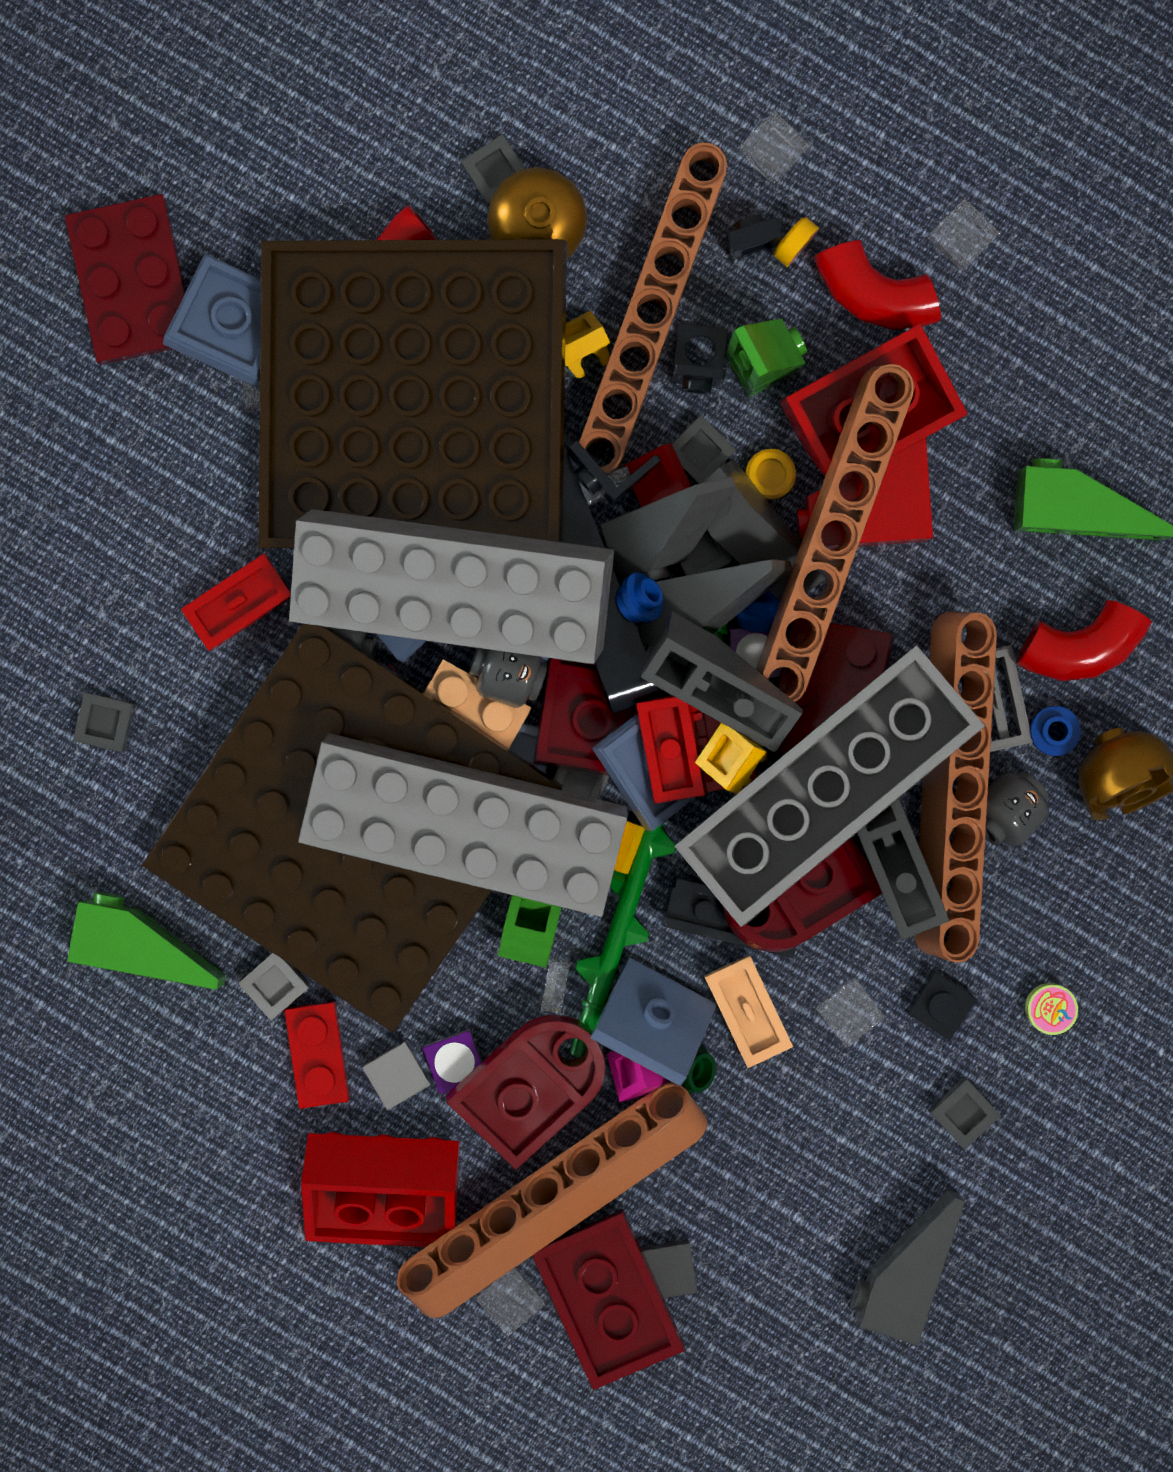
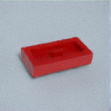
[181,553,291,652]
[284,1000,350,1109]

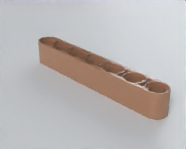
[579,142,727,477]
[756,364,914,702]
[915,611,997,963]
[397,1083,707,1318]

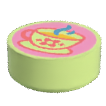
[1025,983,1078,1035]

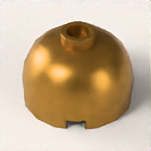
[487,167,588,259]
[1078,728,1173,820]

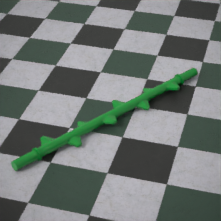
[569,623,729,1057]

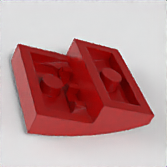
[636,695,757,804]

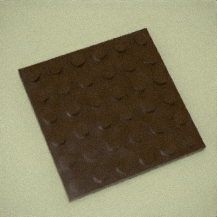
[258,239,567,549]
[142,624,563,1032]

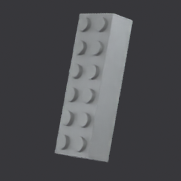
[289,509,614,664]
[674,645,985,927]
[298,733,628,917]

